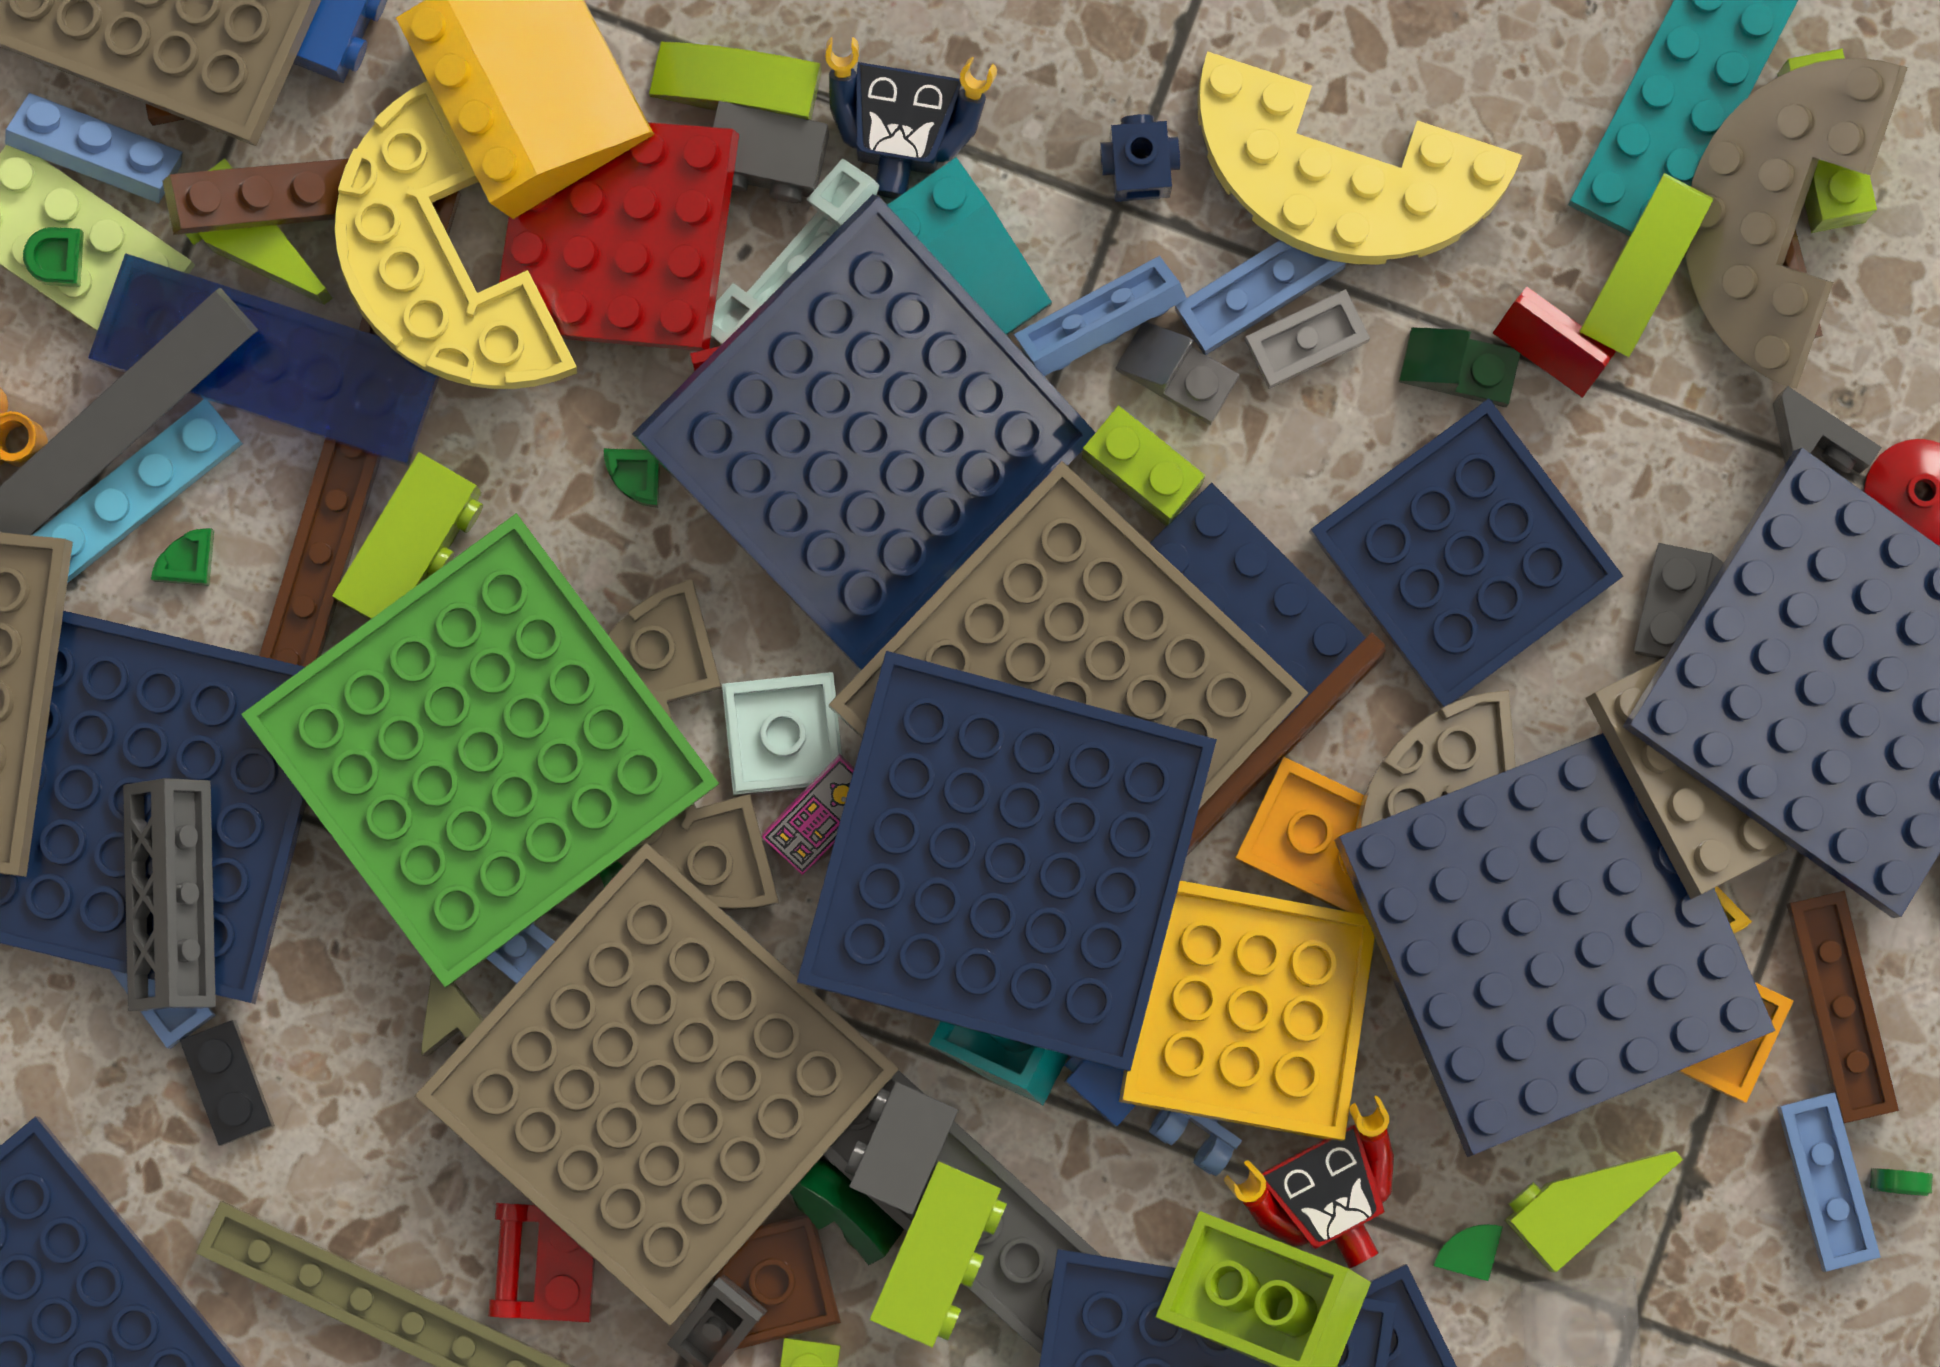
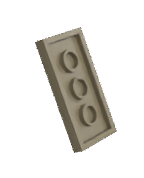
[1585,658,1788,899]

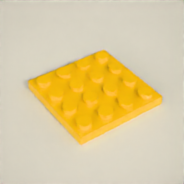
[1119,881,1375,1141]

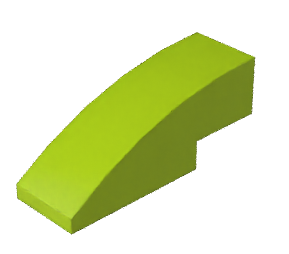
[649,41,822,120]
[1580,173,1714,357]

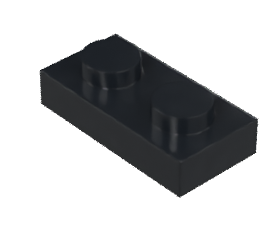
[180,1020,275,1146]

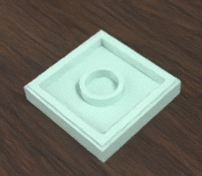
[722,672,842,796]

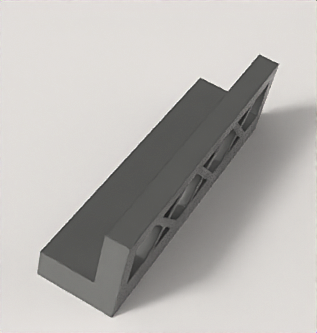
[123,778,216,1011]

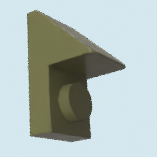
[421,973,484,1057]

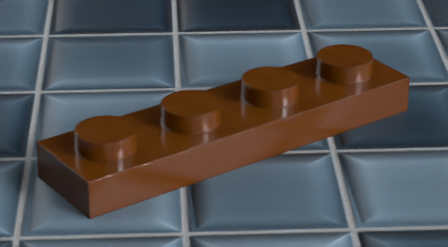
[162,158,349,235]
[1786,890,1899,1123]

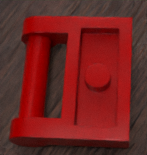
[488,1203,595,1323]

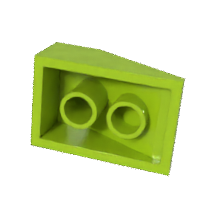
[1156,1211,1371,1367]

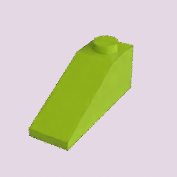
[185,158,333,305]
[1504,1151,1683,1272]

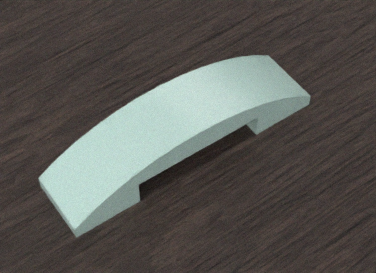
[711,158,879,345]

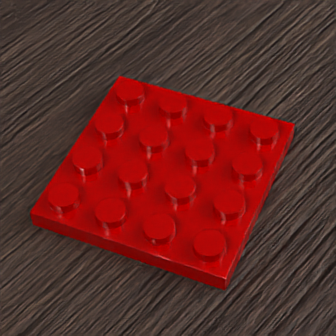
[499,122,739,351]

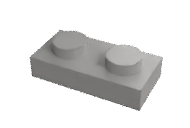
[1245,289,1370,389]

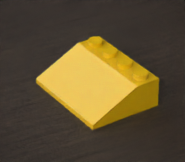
[396,0,654,219]

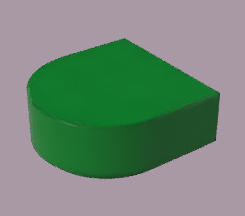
[23,227,84,287]
[1870,1168,1933,1196]

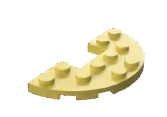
[1197,51,1522,265]
[335,81,577,389]

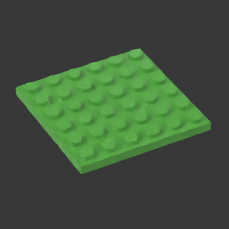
[241,513,719,988]

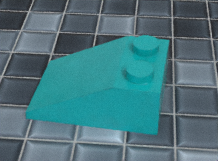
[887,157,1052,335]

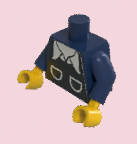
[825,37,997,199]

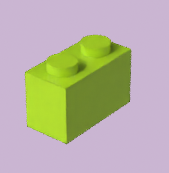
[1082,405,1206,526]

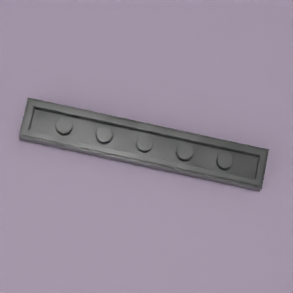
[0,288,258,535]

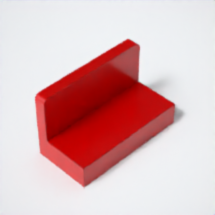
[1492,286,1616,398]

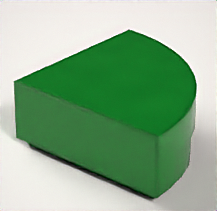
[604,448,660,508]
[151,528,214,586]
[1432,1224,1503,1281]

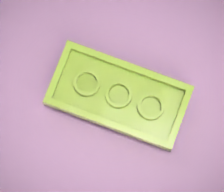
[0,145,195,355]

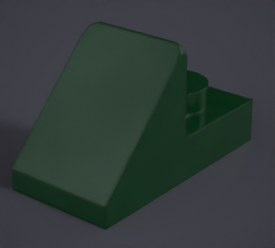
[1399,327,1520,407]

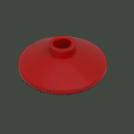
[1863,439,1940,546]

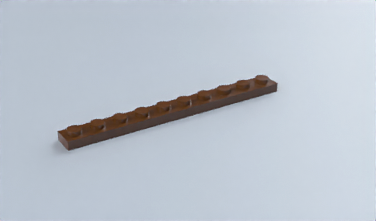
[259,191,461,667]

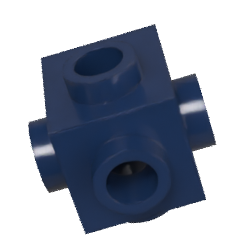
[1100,114,1180,202]

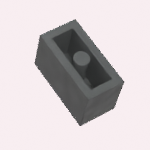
[713,101,829,203]
[844,1082,959,1215]

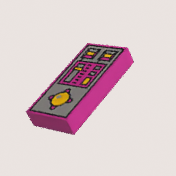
[762,754,854,875]

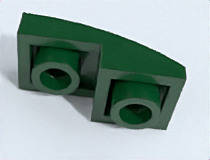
[790,1158,904,1266]

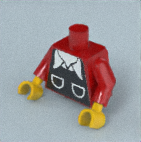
[1224,1096,1394,1269]

